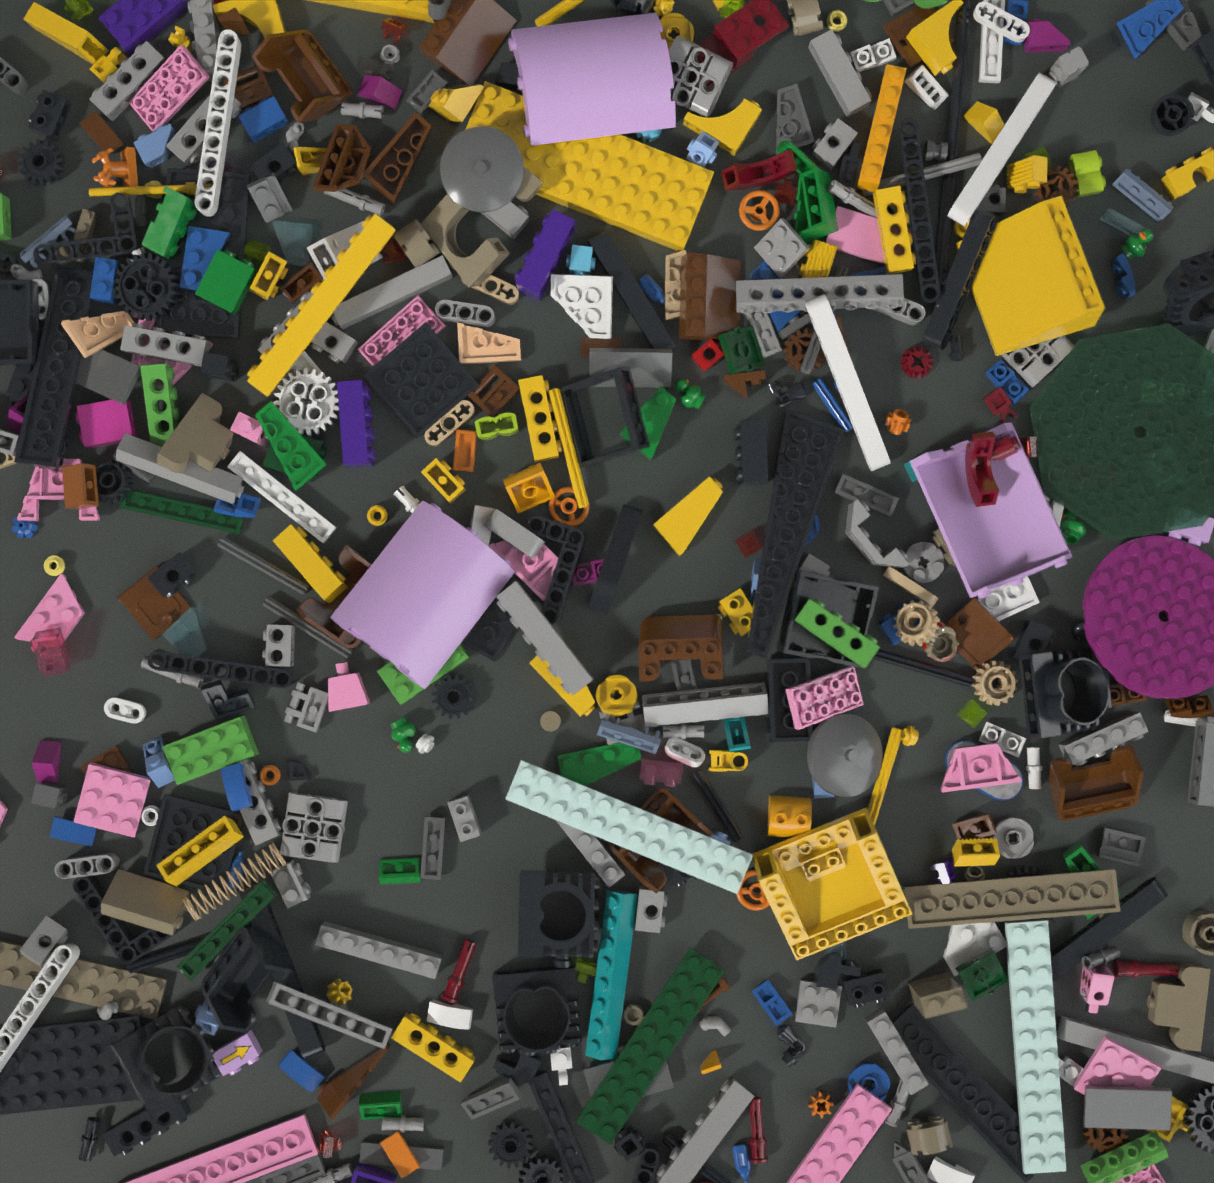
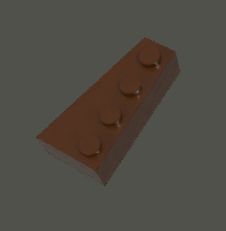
[363,112,432,206]

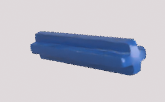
[812,378,853,433]

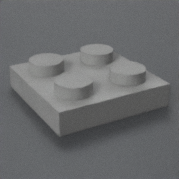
[754,218,810,278]
[795,979,842,1027]

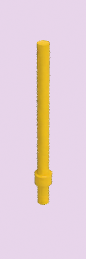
[89,182,212,196]

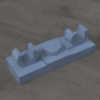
[1112,168,1174,223]
[19,215,76,268]
[597,714,661,754]

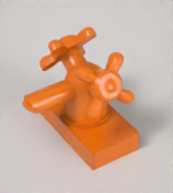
[92,147,138,187]

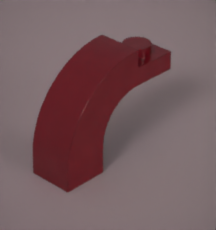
[721,150,797,191]
[965,431,999,507]

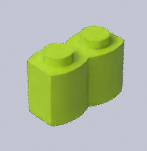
[1068,150,1106,198]
[475,413,519,440]

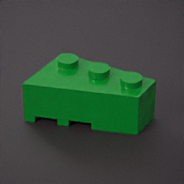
[794,167,839,243]
[142,186,197,260]
[620,386,676,461]
[1062,841,1121,920]

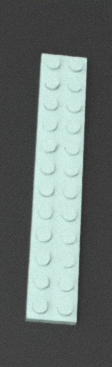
[506,760,753,894]
[1005,919,1066,1174]

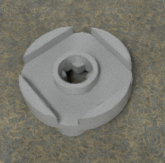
[903,542,944,583]
[991,817,1034,859]

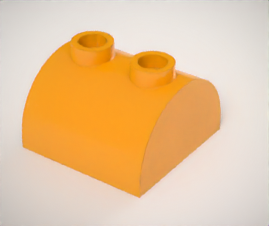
[503,463,555,513]
[767,795,812,838]

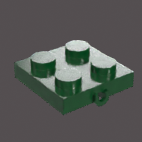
[718,326,765,375]
[955,948,1008,1001]

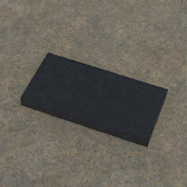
[462,577,535,662]

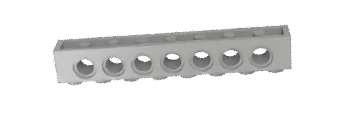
[736,274,904,314]

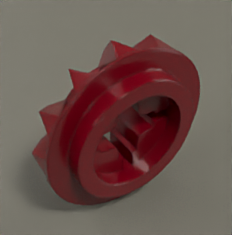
[901,346,934,379]

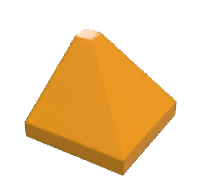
[700,1050,721,1074]

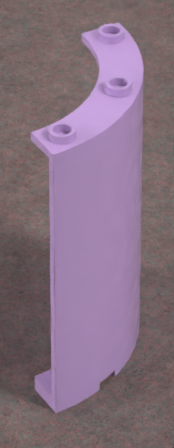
[508,13,676,146]
[910,423,1072,599]
[330,500,515,689]

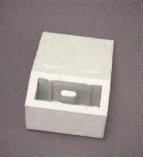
[307,221,383,280]

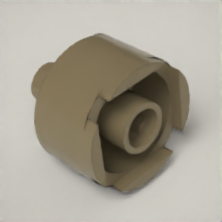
[786,0,823,36]
[393,218,440,268]
[1182,910,1214,955]
[906,1115,953,1155]

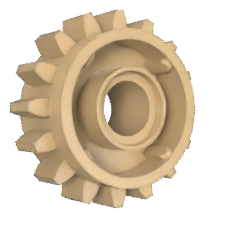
[893,600,940,646]
[972,660,1018,706]

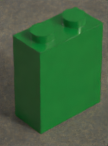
[195,249,258,315]

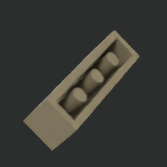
[68,209,99,263]

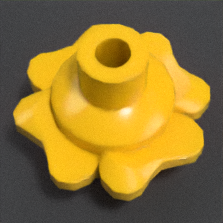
[653,0,675,17]

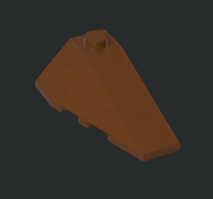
[317,1042,391,1120]

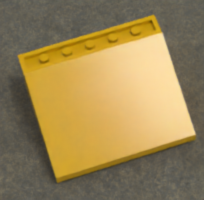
[955,196,1105,356]
[752,807,912,960]

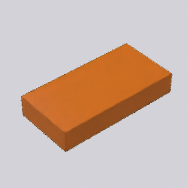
[453,429,477,472]
[380,1130,420,1178]

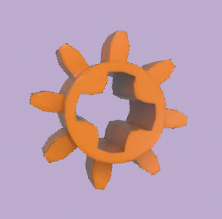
[885,409,911,435]
[807,1090,834,1118]

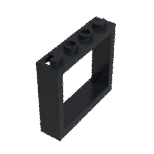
[559,367,650,468]

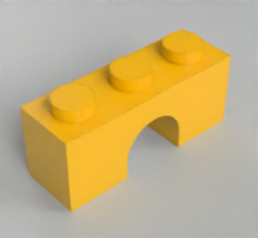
[1161,147,1214,201]

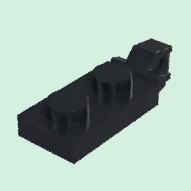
[834,142,863,198]

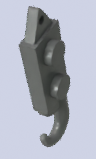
[892,1141,931,1183]

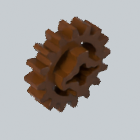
[1033,166,1079,207]
[782,329,826,374]
[1082,1123,1129,1153]

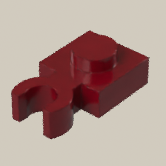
[982,386,1017,423]

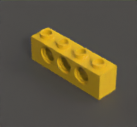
[873,186,916,275]
[518,375,562,462]
[391,1012,476,1083]

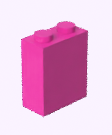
[75,399,138,449]

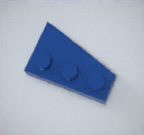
[1116,0,1183,60]
[180,226,231,291]
[750,261,801,333]

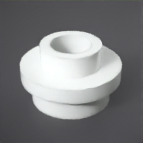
[416,734,434,754]
[141,805,160,826]

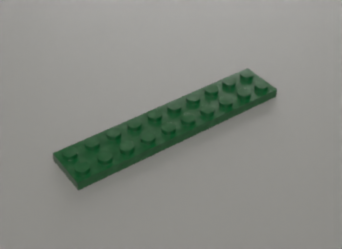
[576,947,725,1145]

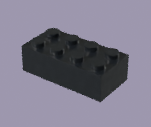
[766,658,813,742]

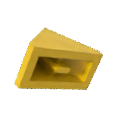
[963,101,1005,144]
[293,147,327,175]

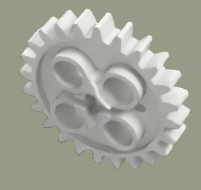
[273,368,339,436]

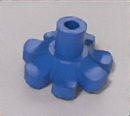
[11,517,39,539]

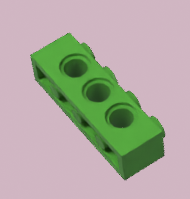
[140,362,180,447]
[1080,1131,1169,1183]

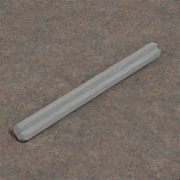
[861,153,982,197]

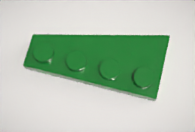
[255,401,327,491]
[557,742,641,786]

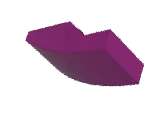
[573,559,604,586]

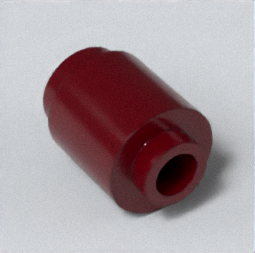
[991,434,1020,461]

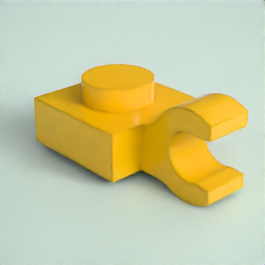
[168,26,193,54]
[90,47,127,83]

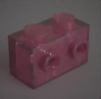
[30,627,72,677]
[639,757,683,787]

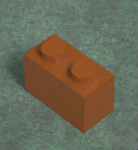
[62,463,99,510]

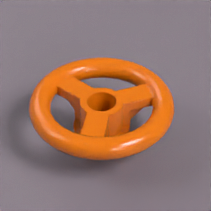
[739,190,780,231]
[549,486,590,526]
[736,869,770,910]

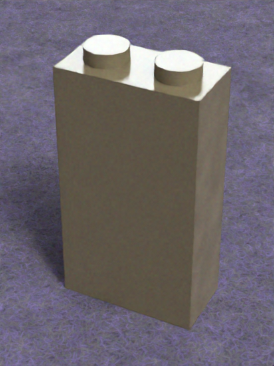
[101,869,191,936]
[907,972,967,1018]

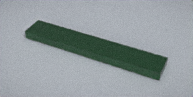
[120,490,245,535]
[176,880,278,981]

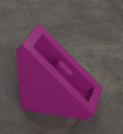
[357,75,403,110]
[32,740,62,783]

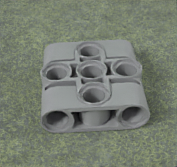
[669,36,733,118]
[990,335,1075,387]
[280,792,348,863]

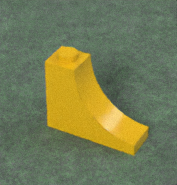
[213,0,286,39]
[906,0,964,76]
[683,98,762,156]

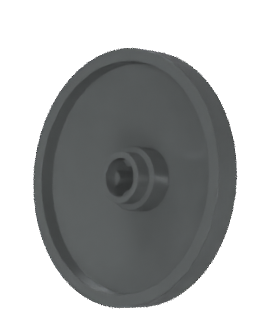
[440,126,524,212]
[807,714,883,797]

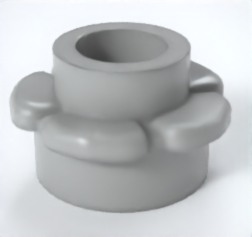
[380,45,400,65]

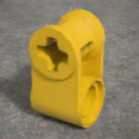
[709,750,748,772]

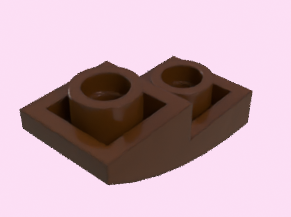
[79,111,123,156]
[1109,683,1147,706]
[1165,695,1213,718]

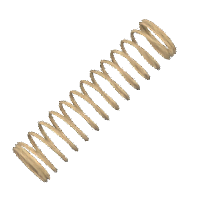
[183,843,286,921]

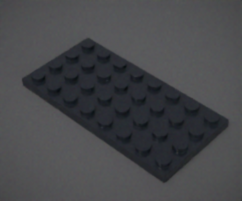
[156,168,251,339]
[0,1014,148,1115]

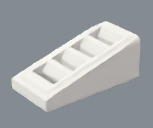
[904,65,949,110]

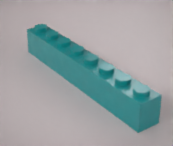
[585,890,638,1061]

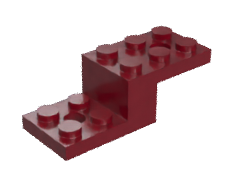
[689,0,789,89]

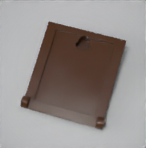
[882,6,956,68]
[117,565,192,641]
[944,597,1015,671]

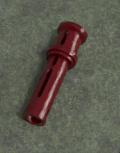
[440,939,477,1004]
[1113,959,1179,978]
[749,1097,768,1164]

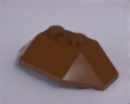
[312,124,372,192]

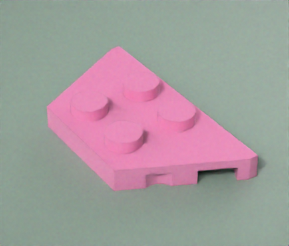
[489,540,558,602]
[14,574,85,646]
[941,743,1022,792]

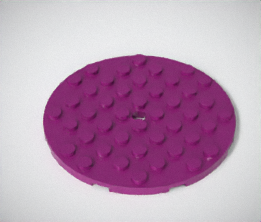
[1082,536,1214,699]

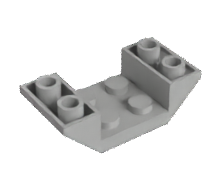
[845,499,909,568]

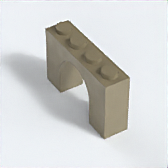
[421,194,510,287]

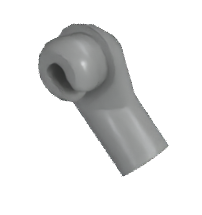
[286,122,305,153]
[10,264,43,280]
[97,1002,119,1020]
[700,1016,731,1036]

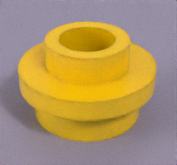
[367,505,388,526]
[901,725,919,746]

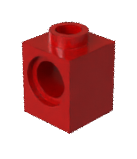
[691,339,724,373]

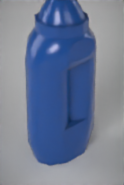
[638,274,665,307]
[226,851,244,890]
[732,1143,751,1183]

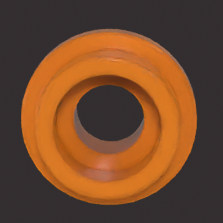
[259,765,281,785]

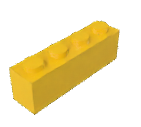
[273,524,348,603]
[157,816,244,886]

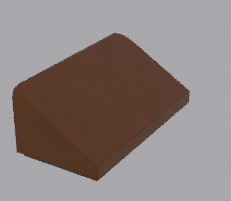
[218,8,251,35]
[279,262,323,304]
[581,337,622,358]

